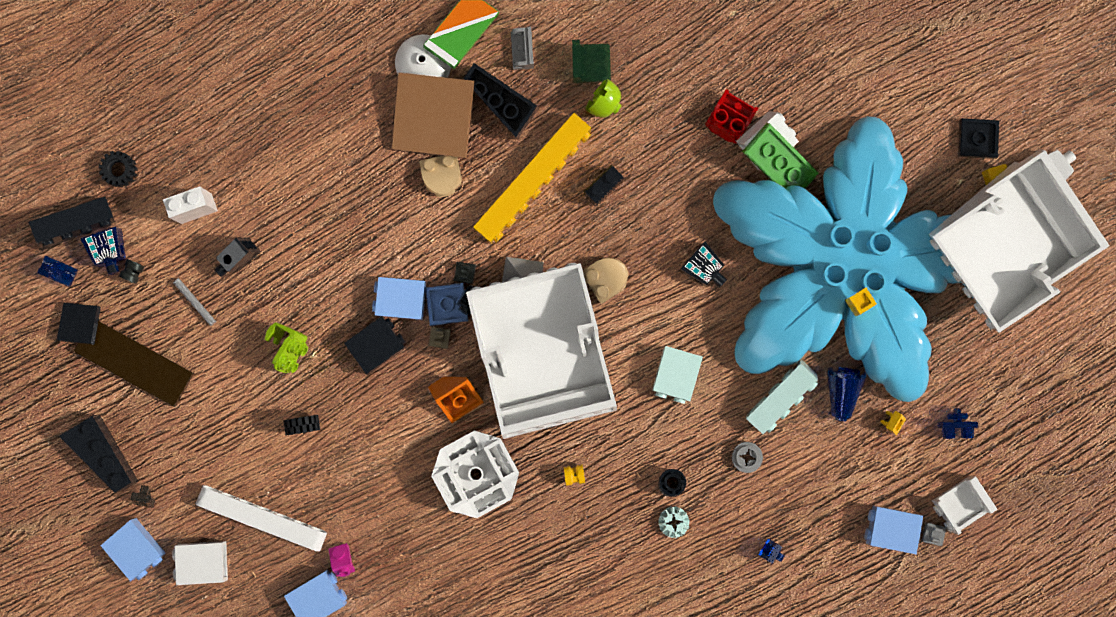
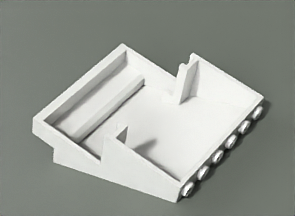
[929,149,1110,333]
[466,263,617,439]

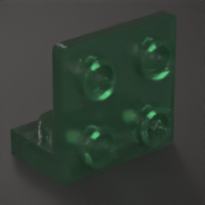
[572,40,611,83]

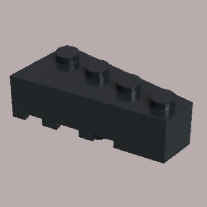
[463,63,539,139]
[28,196,115,251]
[59,415,138,493]

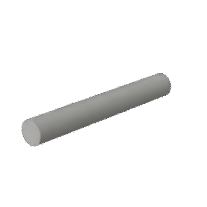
[173,278,216,326]

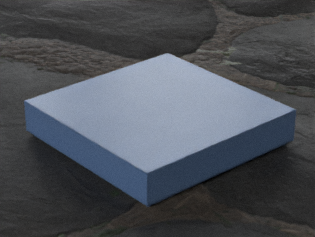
[425,283,468,326]

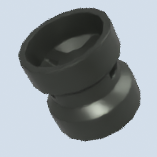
[119,259,145,284]

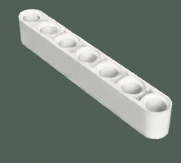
[196,485,327,551]

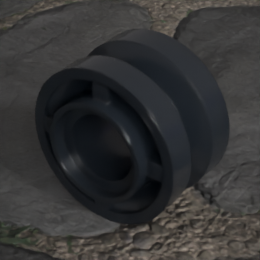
[658,469,686,497]

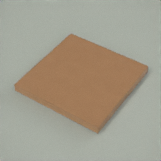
[392,73,474,158]

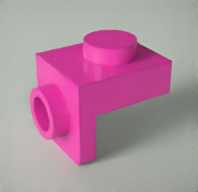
[328,543,355,577]

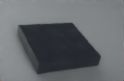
[958,118,999,159]
[57,303,101,345]

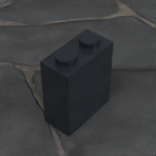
[344,316,406,375]

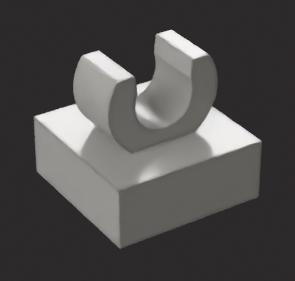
[921,522,947,546]

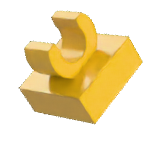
[880,411,906,436]

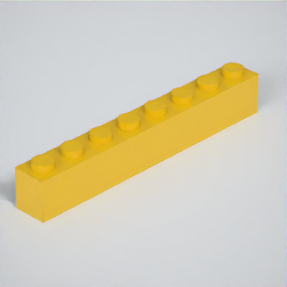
[473,113,591,244]

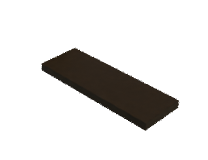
[73,321,194,407]

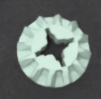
[658,507,690,538]

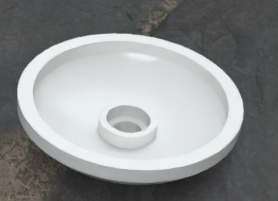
[395,34,451,78]

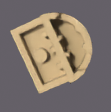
[419,155,462,197]
[583,257,629,304]

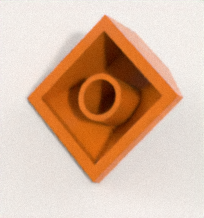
[428,376,484,423]

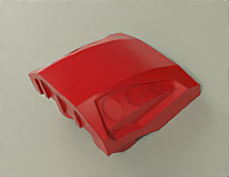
[705,89,759,144]

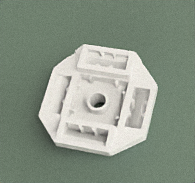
[431,430,519,518]

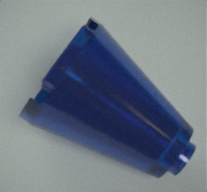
[827,367,866,421]

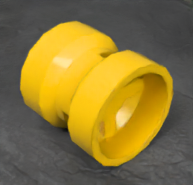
[563,464,585,486]

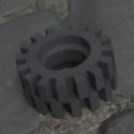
[98,151,138,187]
[283,415,321,436]

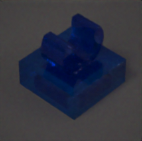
[758,538,785,564]

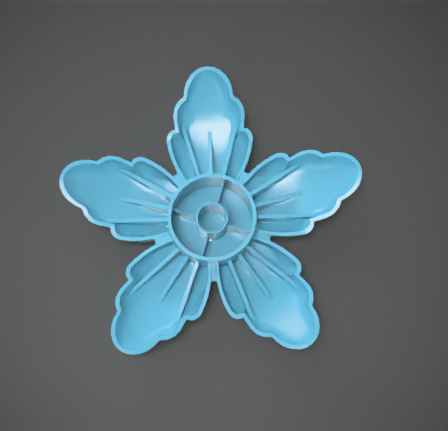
[713,116,962,402]

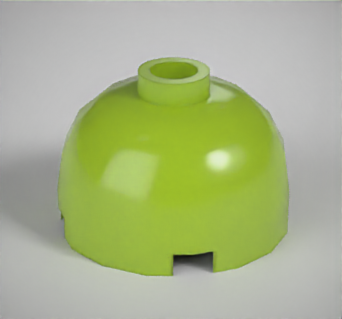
[586,79,621,118]

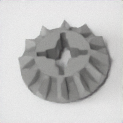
[732,442,763,473]

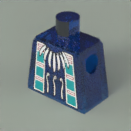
[80,227,126,275]

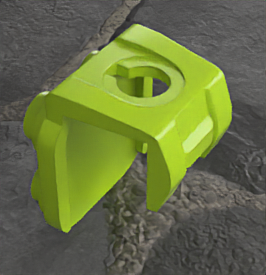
[265,322,308,373]

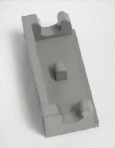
[511,27,534,70]

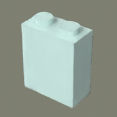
[652,346,703,404]

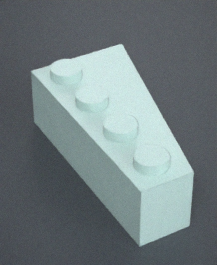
[746,359,818,434]

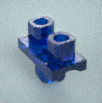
[37,255,78,287]
[938,408,978,439]

